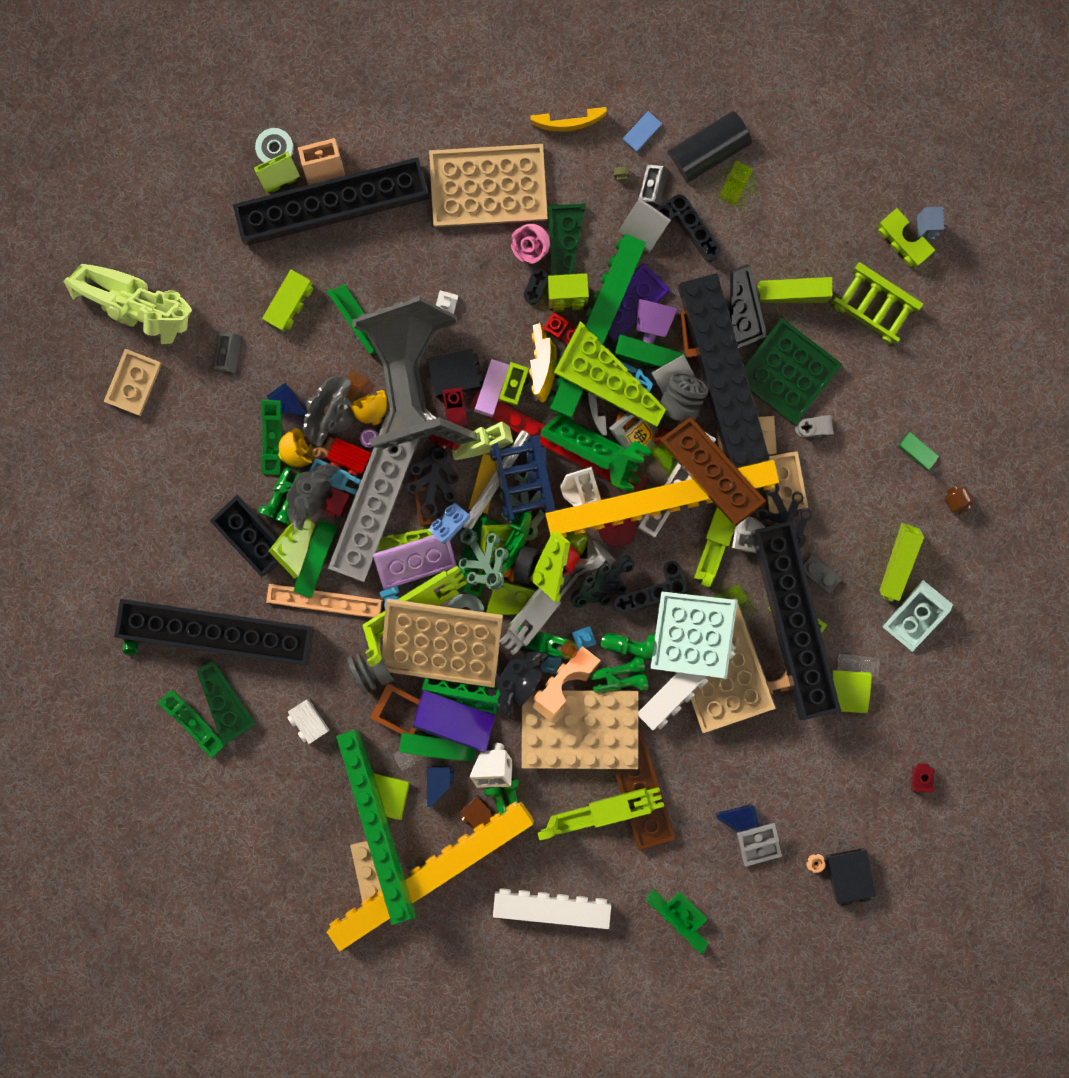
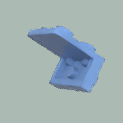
[428,503,470,544]

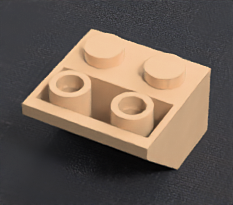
[298,138,345,185]

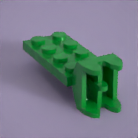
[540,415,651,491]

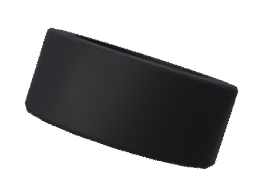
[514,546,540,584]

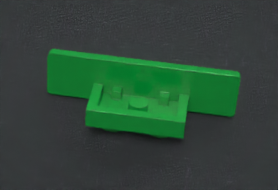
[646,889,708,954]

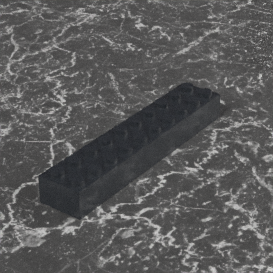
[233,157,429,246]
[678,273,770,468]
[751,521,841,720]
[114,599,315,665]

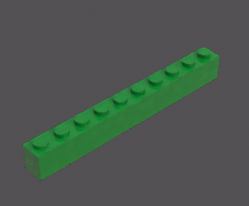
[548,234,647,420]
[336,730,416,925]

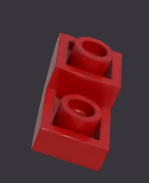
[543,312,577,345]

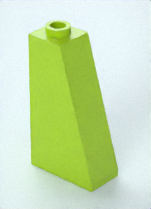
[756,277,832,303]
[879,523,924,601]

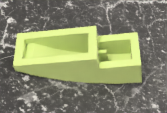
[452,422,513,460]

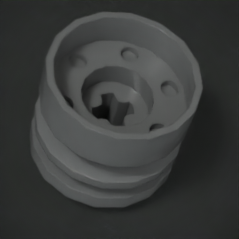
[660,373,708,422]
[347,648,395,694]

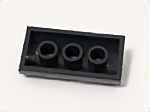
[667,111,752,183]
[210,494,280,577]

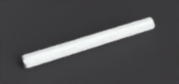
[463,431,530,530]

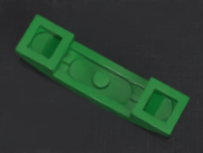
[261,400,283,475]
[481,512,531,581]
[293,520,338,598]
[158,689,225,758]
[399,733,475,761]

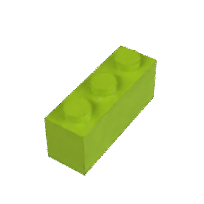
[262,269,313,332]

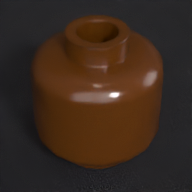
[944,485,974,515]

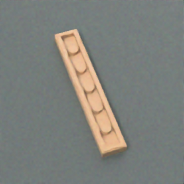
[266,584,383,618]

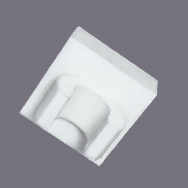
[436,291,459,314]

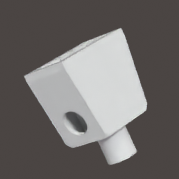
[470,743,512,788]

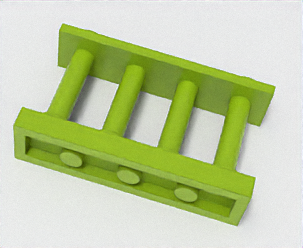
[832,262,923,345]

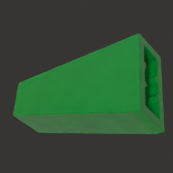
[614,335,688,369]

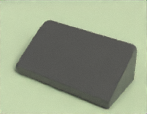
[638,164,669,206]
[213,332,242,373]

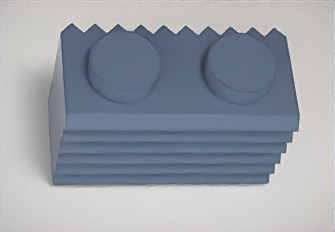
[917,207,945,241]

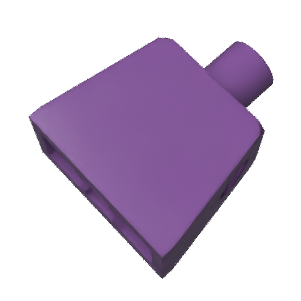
[636,299,677,344]

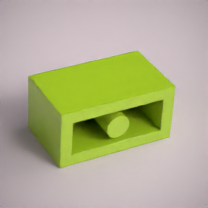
[254,151,300,193]
[498,362,529,406]

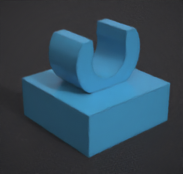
[572,626,596,651]
[541,654,562,674]

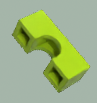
[877,208,935,269]

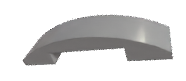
[588,392,607,437]

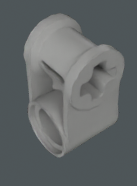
[795,415,834,438]

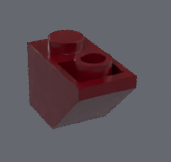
[443,387,467,427]

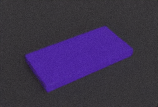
[607,263,670,343]
[412,690,495,753]

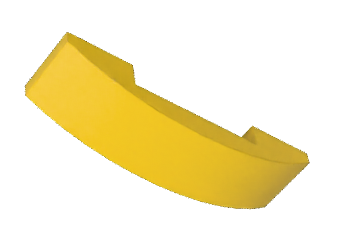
[530,107,607,132]

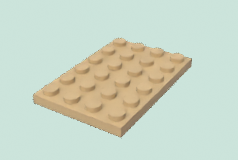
[429,144,548,227]
[691,598,776,733]
[382,599,503,687]
[522,690,638,769]

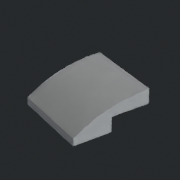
[618,198,671,253]
[737,823,782,867]

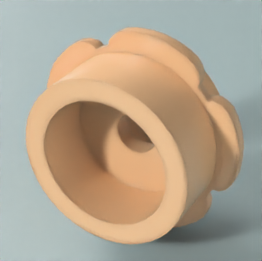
[807,854,826,873]

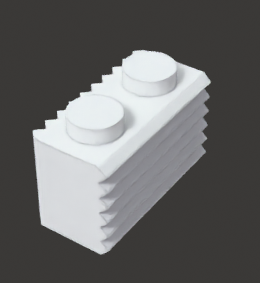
[288,698,330,744]

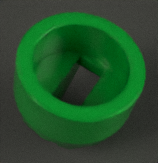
[122,640,138,655]

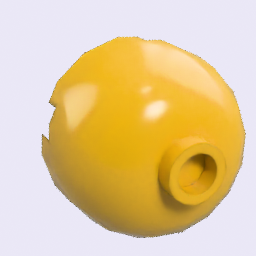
[350,390,389,425]
[279,428,315,468]

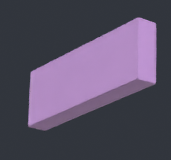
[474,359,509,417]

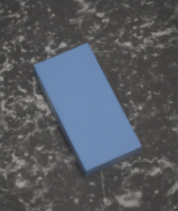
[622,111,662,153]

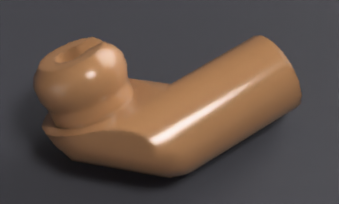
[312,436,335,460]

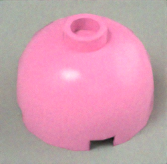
[511,224,550,264]

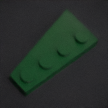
[548,203,586,276]
[197,661,256,746]

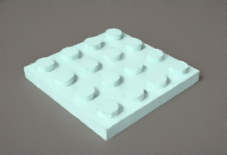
[651,592,738,679]

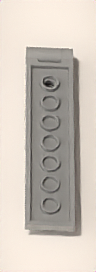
[328,409,420,582]

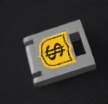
[609,412,663,463]

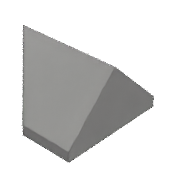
[587,539,616,577]

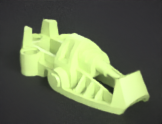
[64,264,192,344]

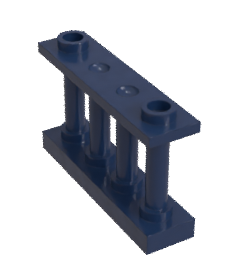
[490,435,556,522]

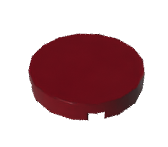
[598,518,636,547]

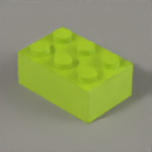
[548,273,589,312]

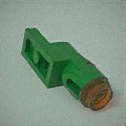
[518,626,578,659]

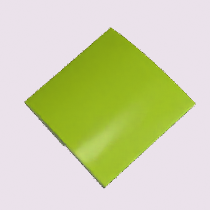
[832,670,872,713]
[373,773,410,820]

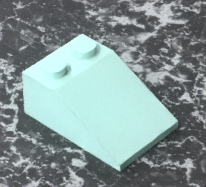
[883,580,953,652]

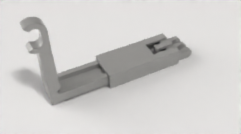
[499,553,606,655]

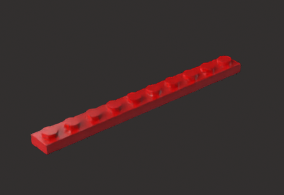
[469,391,647,493]

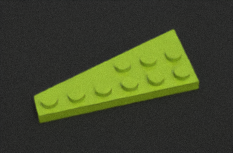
[554,321,666,427]

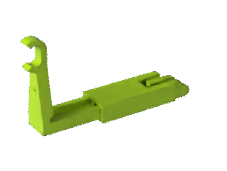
[694,506,735,587]
[363,566,468,667]
[538,787,664,840]

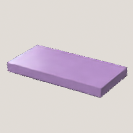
[373,535,457,590]

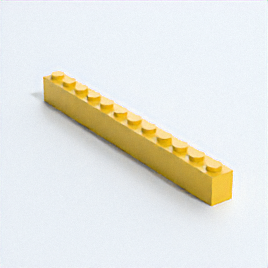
[545,460,779,537]
[327,801,534,952]

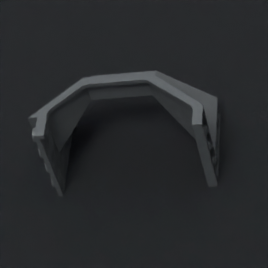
[352,296,477,450]

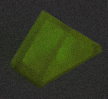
[650,445,673,474]

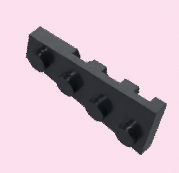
[730,264,767,348]

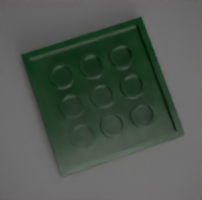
[744,318,842,425]

